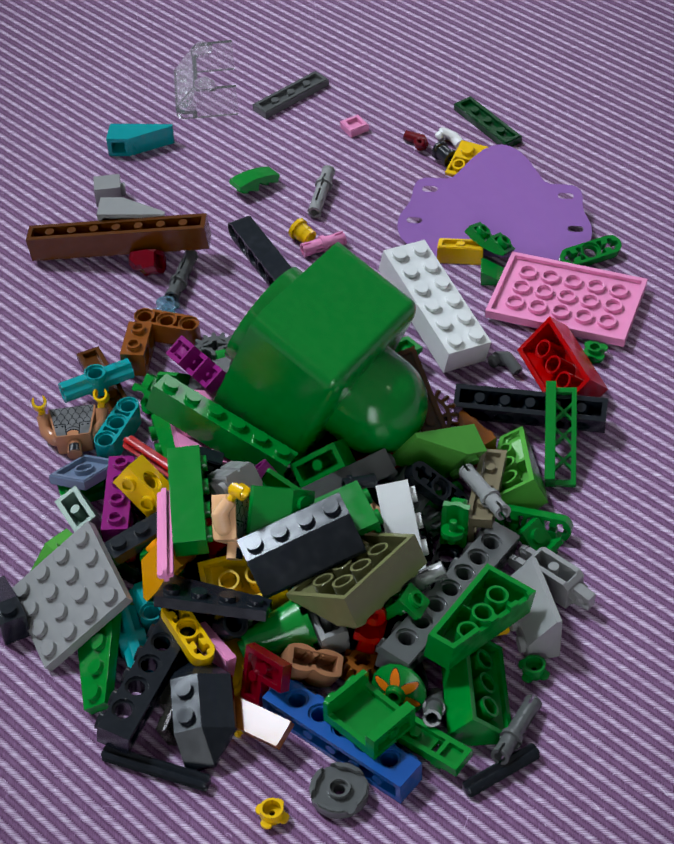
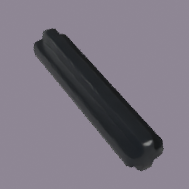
[462,743,540,798]

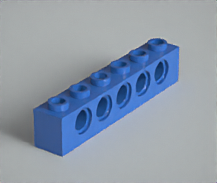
[262,679,422,804]

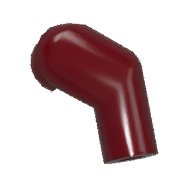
[403,130,429,151]

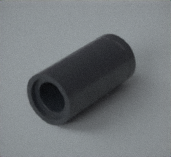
[201,615,249,642]

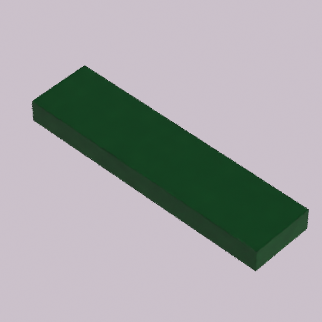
[454,96,522,147]

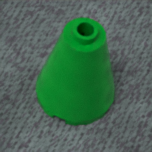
[237,599,319,658]

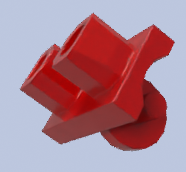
[353,607,389,654]

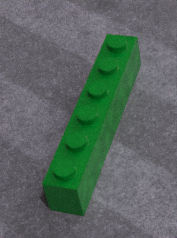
[145,374,299,479]

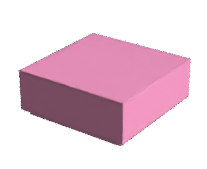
[340,114,369,138]

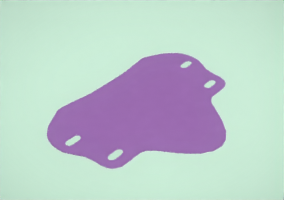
[398,144,592,261]

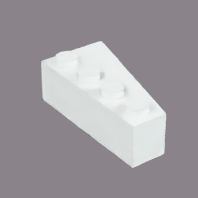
[375,479,432,591]

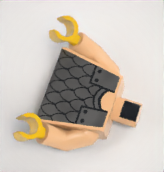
[211,483,251,561]

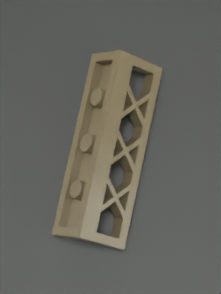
[468,449,507,542]

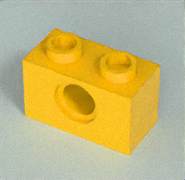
[113,455,169,517]

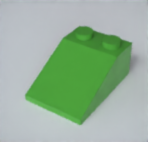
[392,424,487,480]

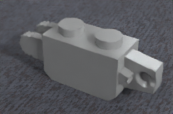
[507,544,596,611]

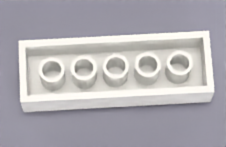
[379,240,491,373]

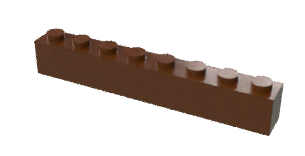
[26,213,211,261]

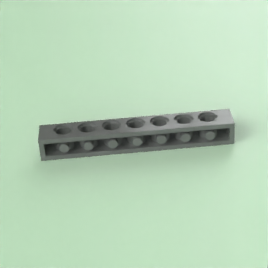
[375,521,521,671]

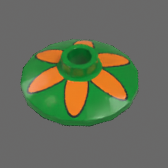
[372,664,427,713]

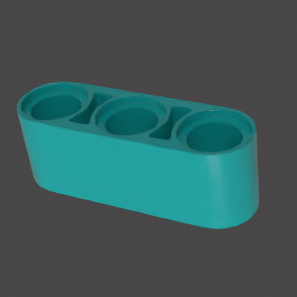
[94,397,142,458]

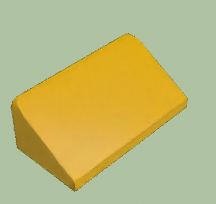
[437,238,484,265]

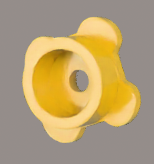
[255,798,289,830]

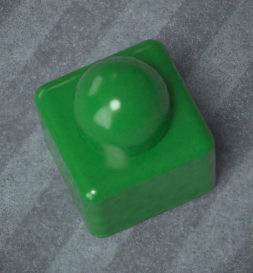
[213,242,428,462]

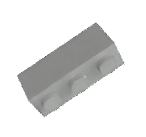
[510,558,563,659]

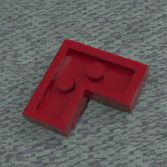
[240,642,292,707]

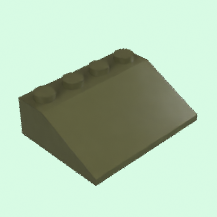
[286,532,427,628]

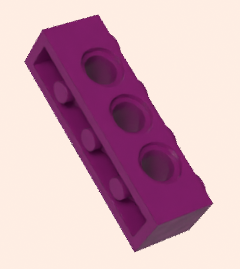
[101,455,136,543]

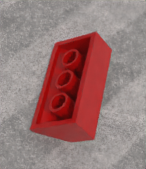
[517,316,608,397]

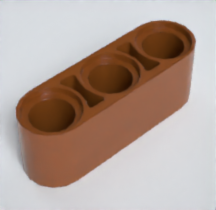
[134,308,202,345]

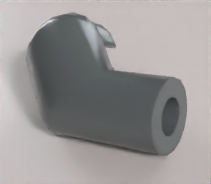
[488,351,523,376]

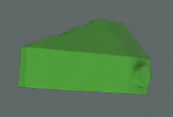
[496,426,548,509]

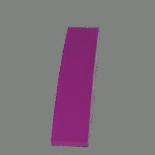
[165,335,226,395]

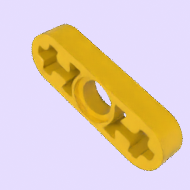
[161,608,215,666]

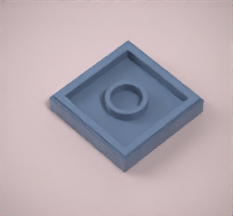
[49,454,109,491]

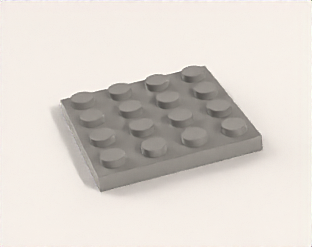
[12,521,133,671]

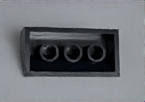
[237,492,367,598]

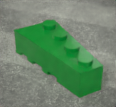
[423,563,536,670]

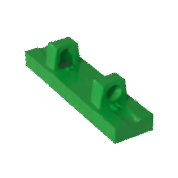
[396,716,473,777]

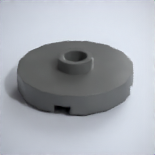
[309,762,369,819]

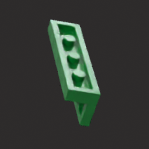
[544,381,577,487]

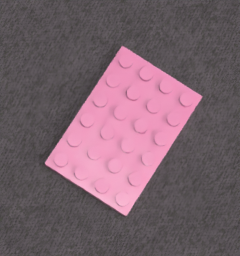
[485,251,648,347]

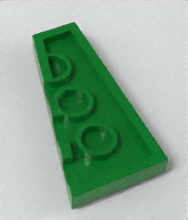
[78,611,122,715]

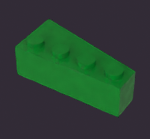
[167,445,213,557]

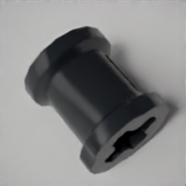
[432,141,456,168]

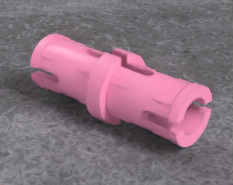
[300,231,347,258]

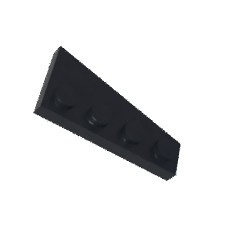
[154,575,272,622]

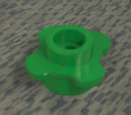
[583,341,608,364]
[518,655,550,683]

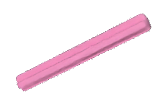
[157,488,174,582]

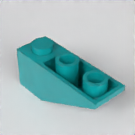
[106,124,175,156]

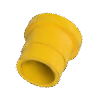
[288,218,316,243]

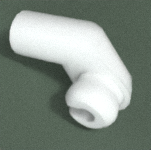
[435,127,464,149]

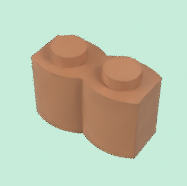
[279,643,344,688]

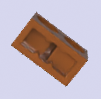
[120,321,155,376]

